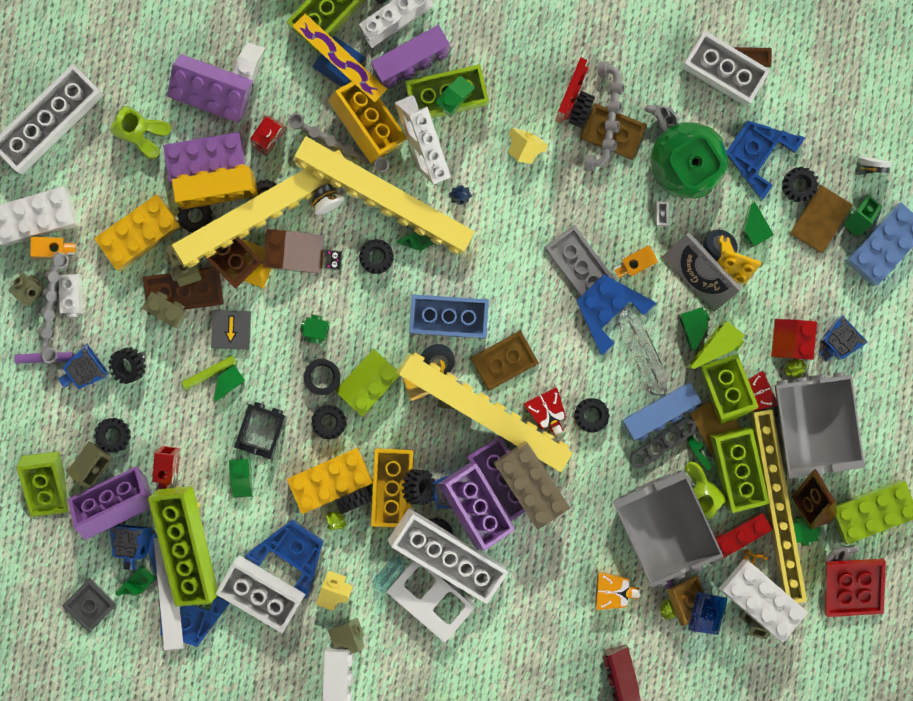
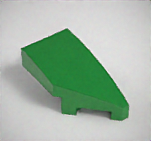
[397,232,435,251]
[213,365,245,403]
[687,435,714,471]
[115,565,156,596]

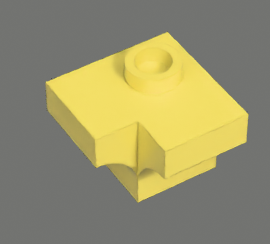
[508,128,548,164]
[316,570,353,611]

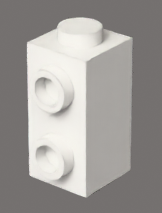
[59,274,83,318]

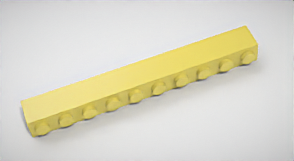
[293,136,475,255]
[171,150,343,268]
[396,352,573,472]
[750,409,807,603]

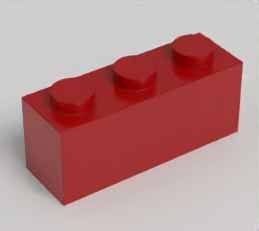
[715,512,772,559]

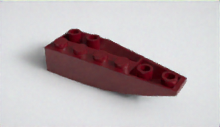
[602,644,641,701]

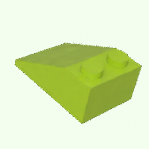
[686,321,745,370]
[16,451,69,517]

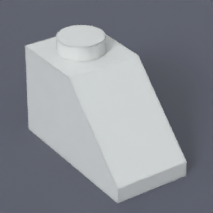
[233,42,265,84]

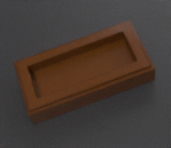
[733,47,772,67]

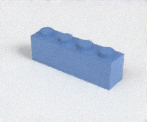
[622,382,702,442]

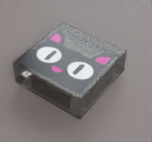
[322,250,343,270]

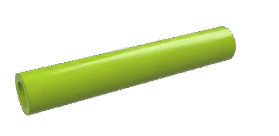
[181,355,237,390]

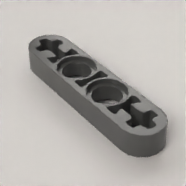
[630,419,696,468]

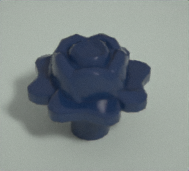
[449,185,472,205]

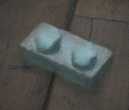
[372,552,408,593]

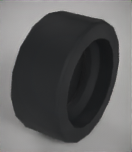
[304,359,340,395]

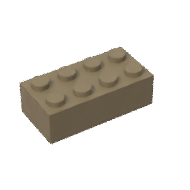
[494,441,571,530]

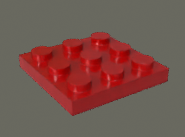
[555,57,589,124]
[824,558,886,617]

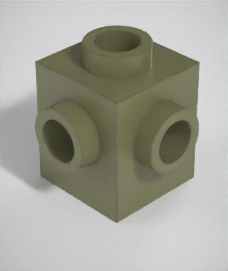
[9,272,43,307]

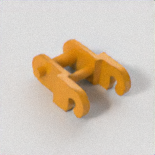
[739,549,768,564]

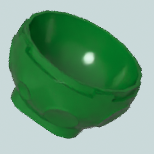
[650,122,728,199]

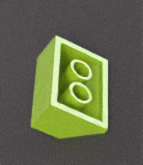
[335,348,400,417]
[700,354,758,425]

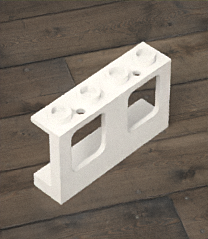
[359,0,434,49]
[395,95,451,185]
[386,560,475,643]

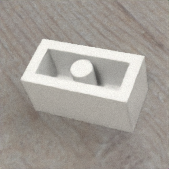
[655,201,669,227]

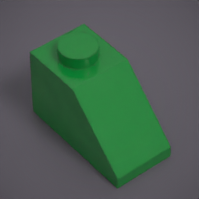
[436,75,475,118]
[843,194,882,238]
[741,202,774,248]
[679,307,710,351]
[229,458,253,498]

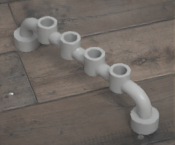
[585,61,625,171]
[288,113,390,173]
[38,252,69,363]

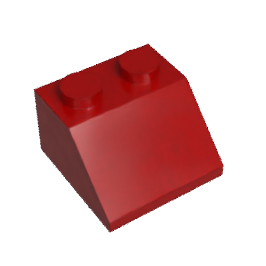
[771,319,817,360]

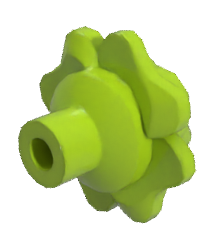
[784,359,807,378]
[325,511,347,531]
[660,598,676,620]

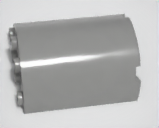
[775,372,865,478]
[613,470,724,588]

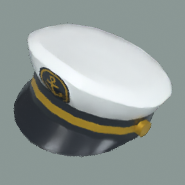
[855,155,893,175]
[311,184,345,215]

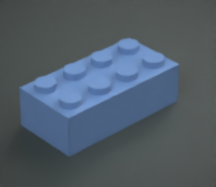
[845,202,913,286]
[409,294,489,339]

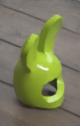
[110,106,171,160]
[685,462,727,520]

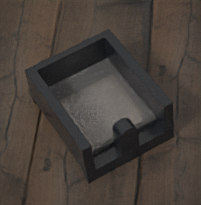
[234,402,287,460]

